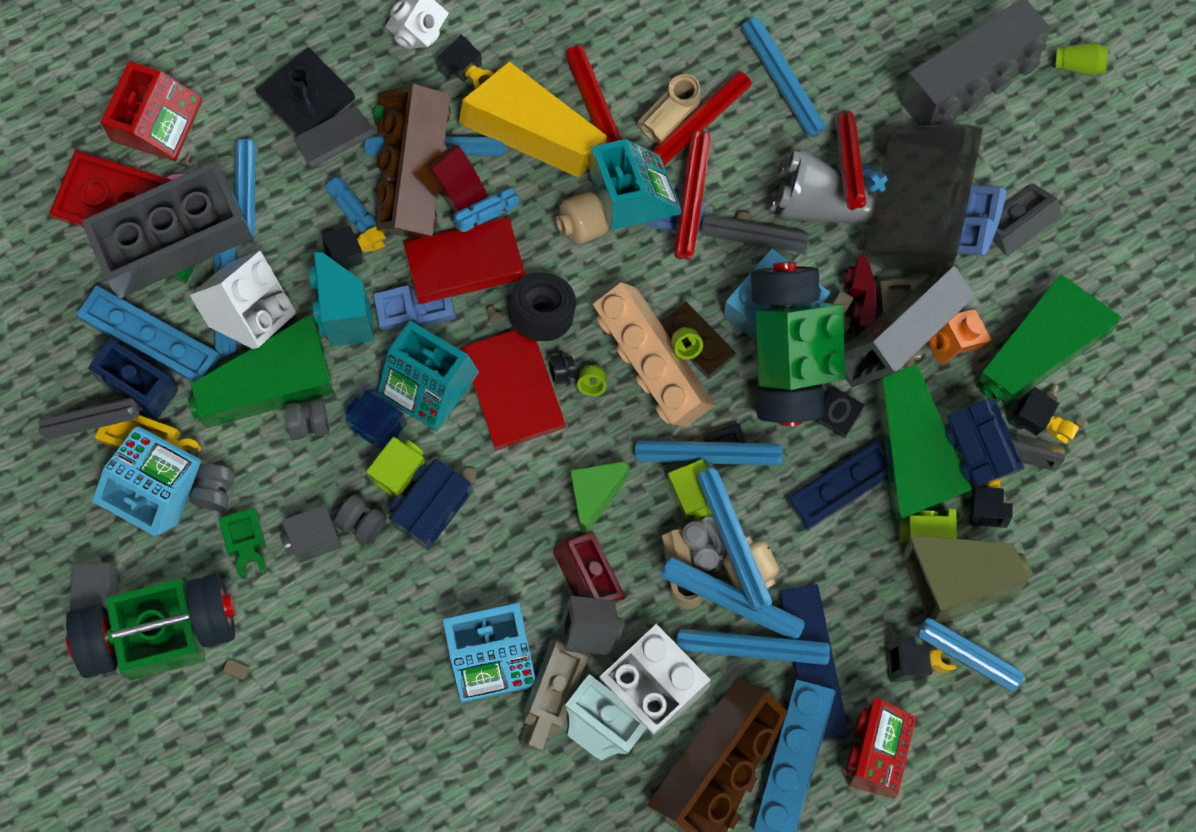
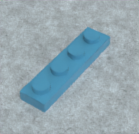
[76,285,221,383]
[753,679,836,832]

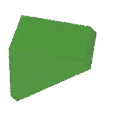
[571,462,630,534]

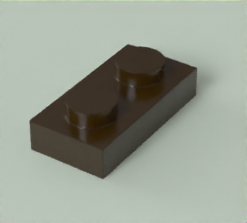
[661,301,736,380]

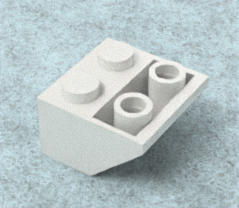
[190,251,296,349]
[599,624,711,735]

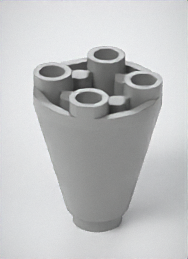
[768,149,875,224]

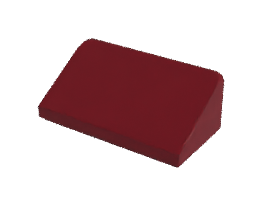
[553,531,626,604]

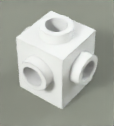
[385,0,449,49]

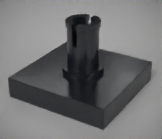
[255,47,356,137]

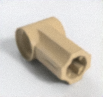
[637,74,701,144]
[661,529,704,609]

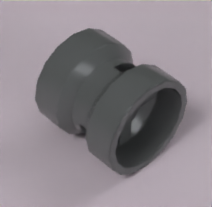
[285,398,329,441]
[189,463,235,511]
[334,495,387,547]

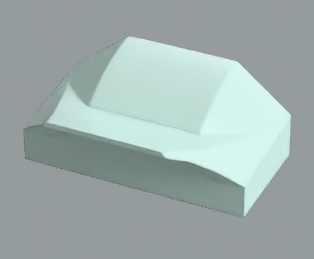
[565,674,647,761]

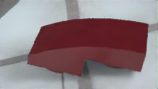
[427,145,488,214]
[844,254,876,337]

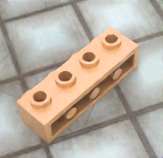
[593,282,716,427]

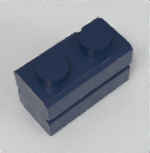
[88,339,179,419]
[945,398,1025,487]
[389,459,473,551]

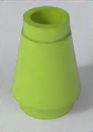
[1056,42,1108,78]

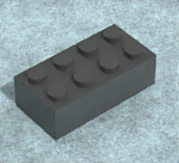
[901,0,1051,135]
[81,160,254,299]

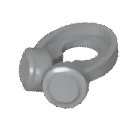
[682,517,728,571]

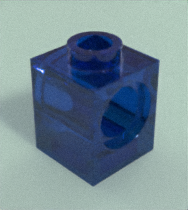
[345,390,407,451]

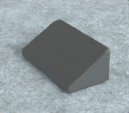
[295,107,374,167]
[992,183,1062,257]
[1010,432,1066,471]

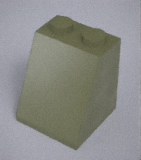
[902,536,1030,623]

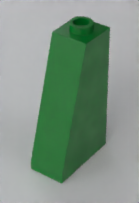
[977,274,1122,405]
[188,315,335,428]
[876,364,972,521]

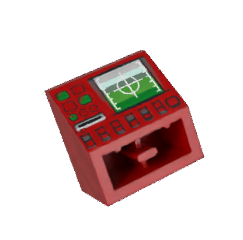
[100,61,203,162]
[844,698,916,799]

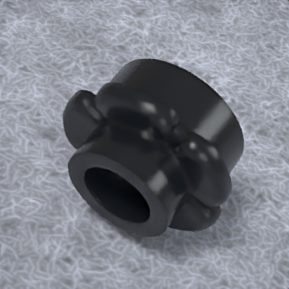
[548,350,576,386]

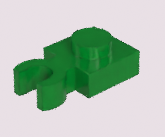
[218,508,267,580]

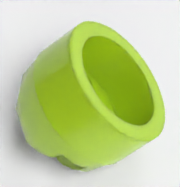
[671,327,703,360]
[577,364,608,397]

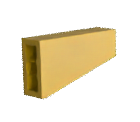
[459,61,607,178]

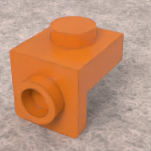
[928,309,992,365]

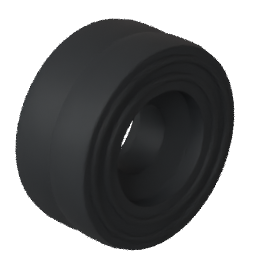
[508,272,576,342]

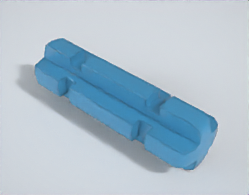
[861,162,888,193]
[325,176,377,234]
[453,188,519,232]

